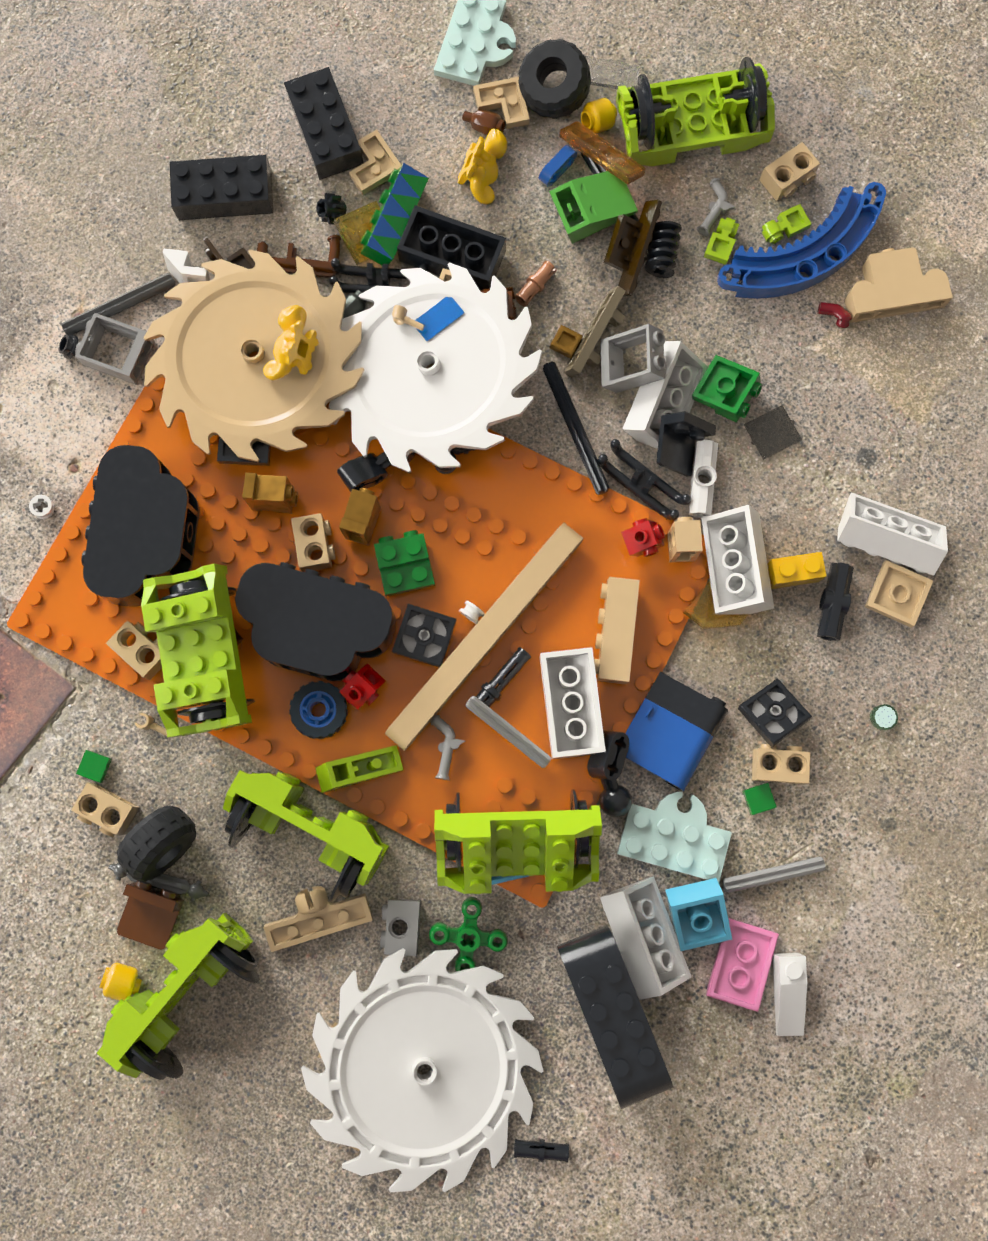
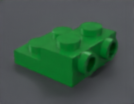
[692,355,763,423]
[374,530,435,597]

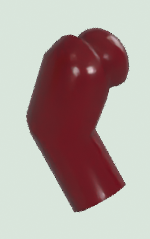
[818,302,852,328]

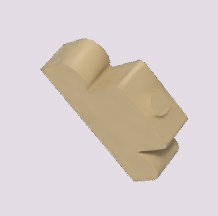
[845,247,953,323]

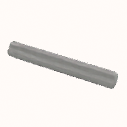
[465,696,551,768]
[723,857,826,893]

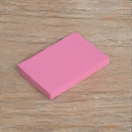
[706,918,779,1012]

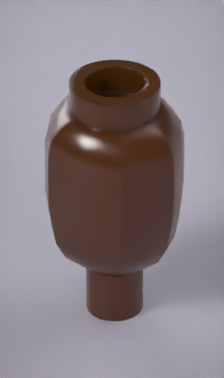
[462,110,506,135]

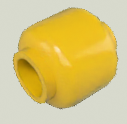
[581,98,617,134]
[99,963,142,1001]

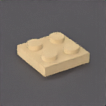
[865,560,933,628]

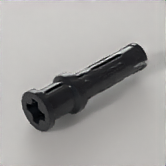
[475,647,531,708]

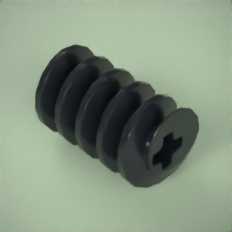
[645,221,682,278]

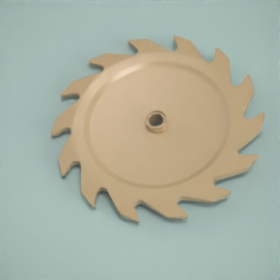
[144,250,365,462]

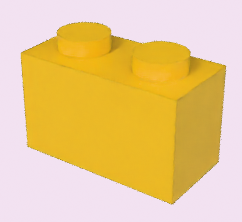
[767,552,827,589]

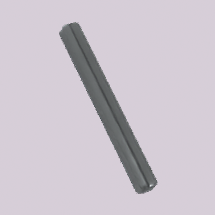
[61,273,175,336]

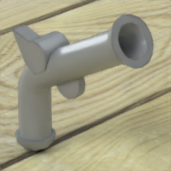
[697,178,735,236]
[430,715,465,781]

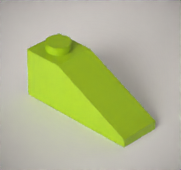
[315,745,403,793]

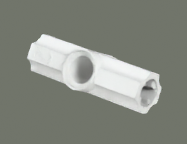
[689,440,718,518]

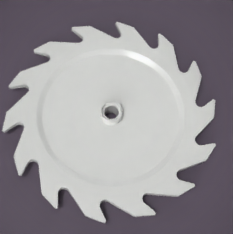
[329,263,542,473]
[301,948,544,1192]

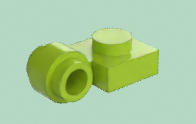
[762,204,812,245]
[704,217,739,265]

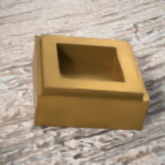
[550,325,583,359]

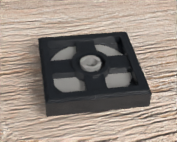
[392,604,457,668]
[738,678,812,748]

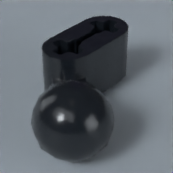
[337,452,416,492]
[587,730,632,817]

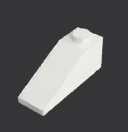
[772,953,807,1036]

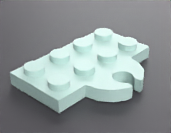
[434,0,516,86]
[617,792,732,883]

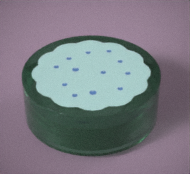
[870,704,898,730]

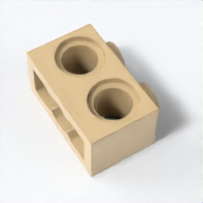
[759,142,820,202]
[291,513,336,572]
[667,517,703,562]
[106,621,162,680]
[752,744,810,784]
[71,782,139,837]

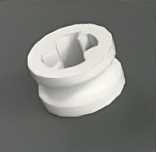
[29,495,55,519]
[459,601,485,624]

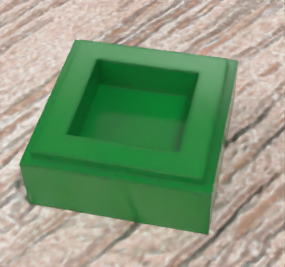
[76,750,112,783]
[742,783,777,815]

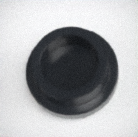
[58,335,79,359]

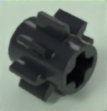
[316,193,347,225]

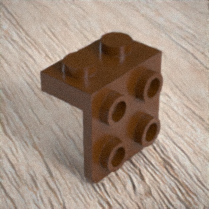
[117,880,184,950]

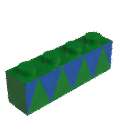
[360,163,429,266]

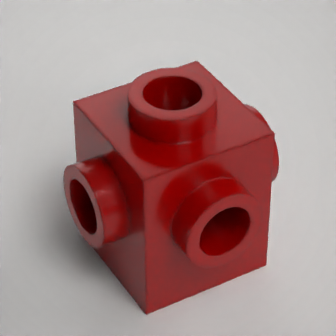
[621,518,665,557]
[339,663,386,710]

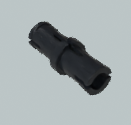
[514,1139,569,1163]

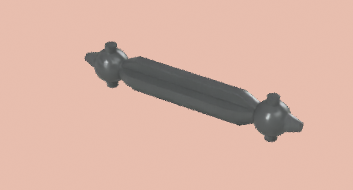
[108,863,209,902]

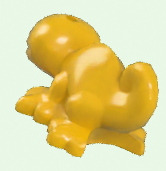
[457,128,508,205]
[263,305,319,380]

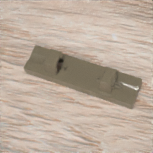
[564,286,625,378]

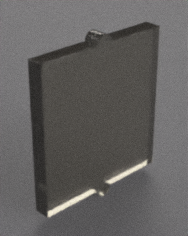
[744,405,802,460]

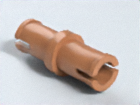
[515,261,557,307]

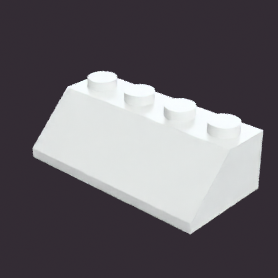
[623,341,708,449]
[837,493,948,576]
[701,505,774,615]
[540,647,606,759]
[600,876,691,1000]

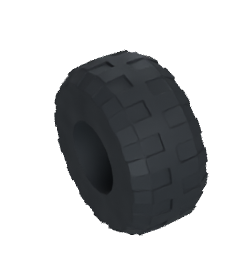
[518,39,591,119]
[117,805,196,882]

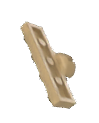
[263,886,373,952]

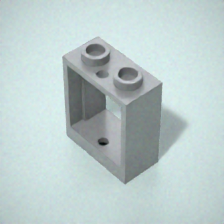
[75,313,155,385]
[600,324,666,393]

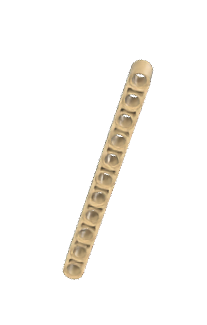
[385,523,584,751]

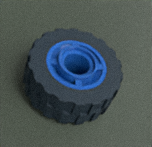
[289,681,348,739]

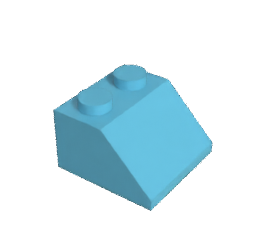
[665,878,732,951]

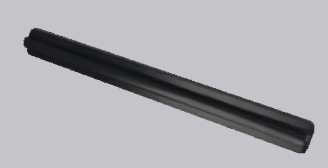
[543,361,610,495]

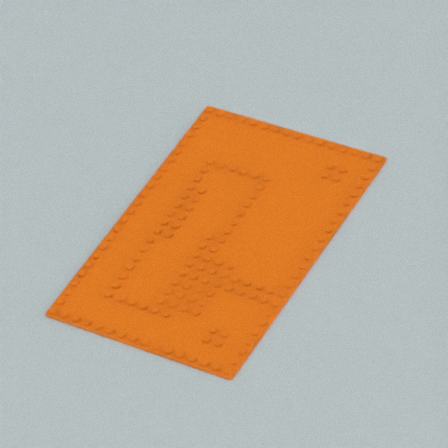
[7,351,710,908]

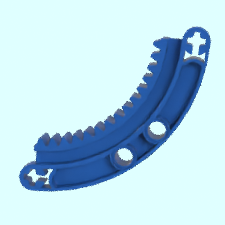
[717,182,886,299]

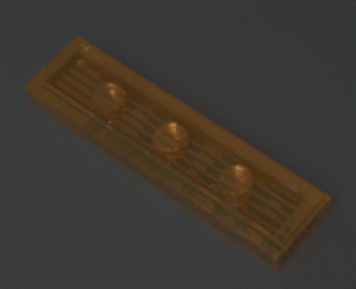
[559,121,646,185]

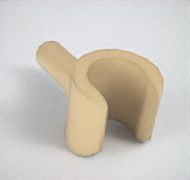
[392,305,425,331]
[135,713,170,738]

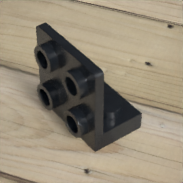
[656,411,716,477]

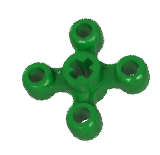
[429,897,508,971]

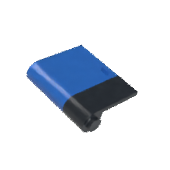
[625,672,728,792]

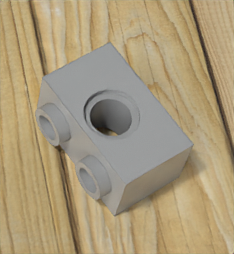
[380,898,421,956]

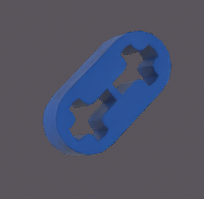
[538,145,577,187]

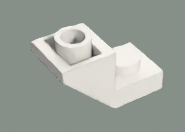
[163,249,210,283]

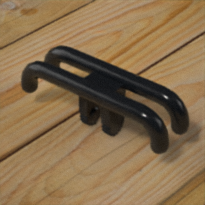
[329,258,428,293]
[598,439,692,520]

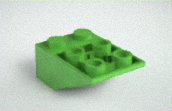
[549,168,638,244]

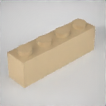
[594,577,640,685]

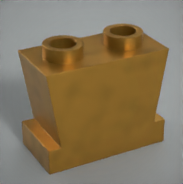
[242,472,298,514]
[339,488,381,546]

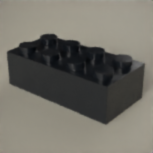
[284,67,364,180]
[169,155,274,221]
[397,205,506,291]

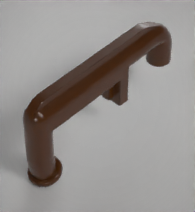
[257,235,341,278]

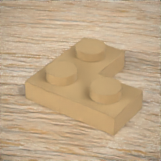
[473,77,530,129]
[349,129,402,195]

